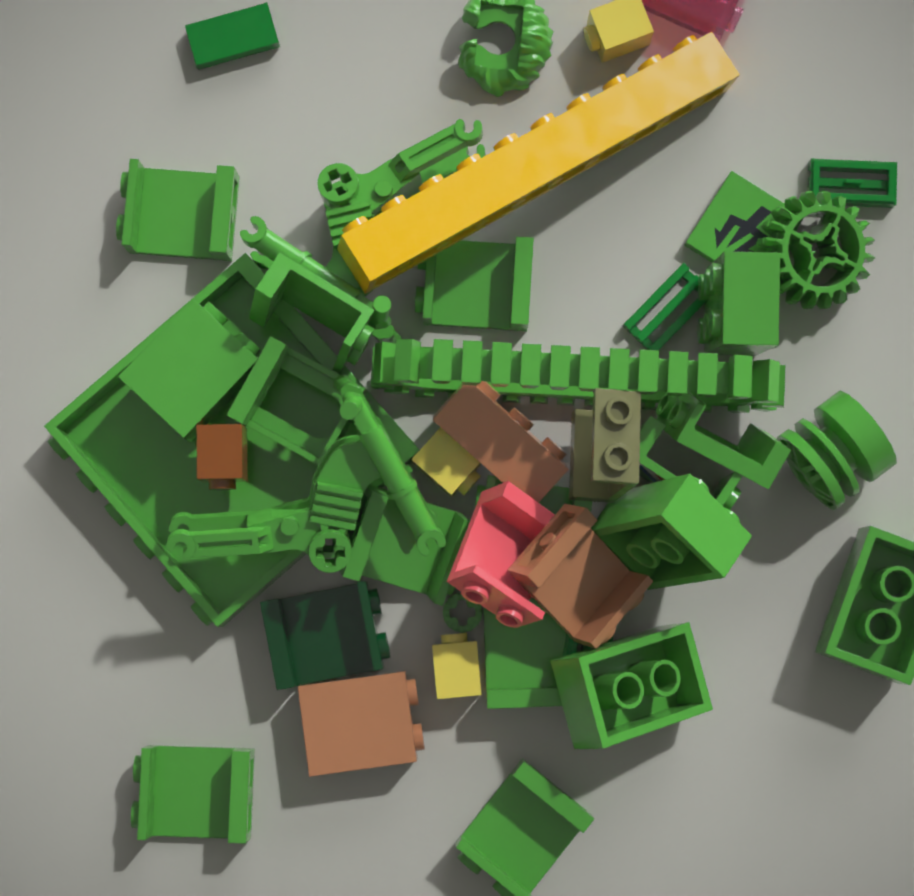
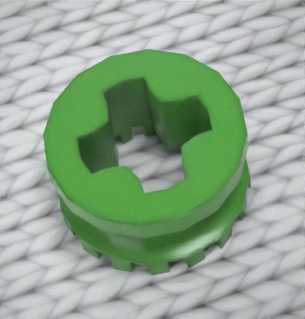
[443,593,482,633]

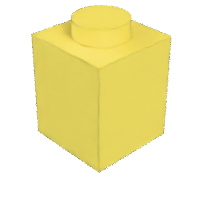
[583,0,654,63]
[411,428,481,498]
[432,633,482,699]

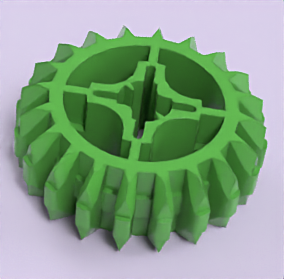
[756,191,875,309]

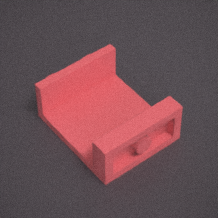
[447,481,555,628]

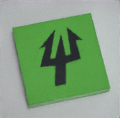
[684,171,804,263]

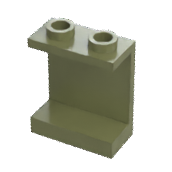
[569,388,641,503]

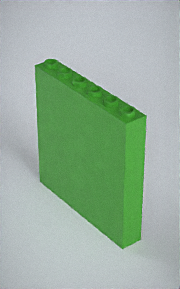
[44,253,420,627]

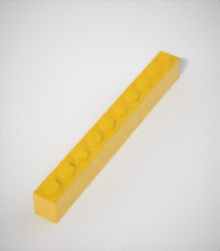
[337,32,740,294]

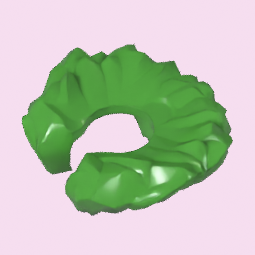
[458,0,554,97]

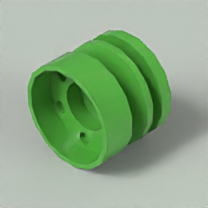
[777,390,897,510]

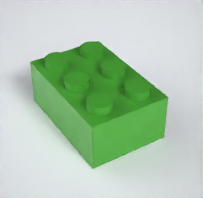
[697,251,780,356]
[591,473,752,590]
[815,526,914,685]
[551,622,713,749]

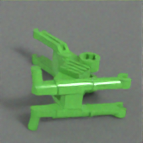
[240,119,486,343]
[166,375,446,573]

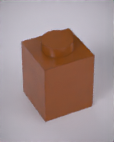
[196,424,248,490]

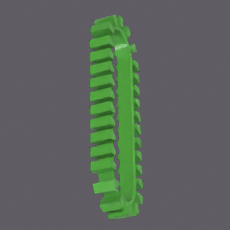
[371,339,786,413]

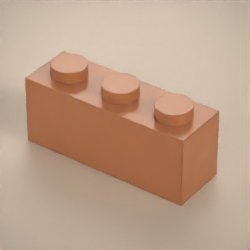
[432,381,569,503]

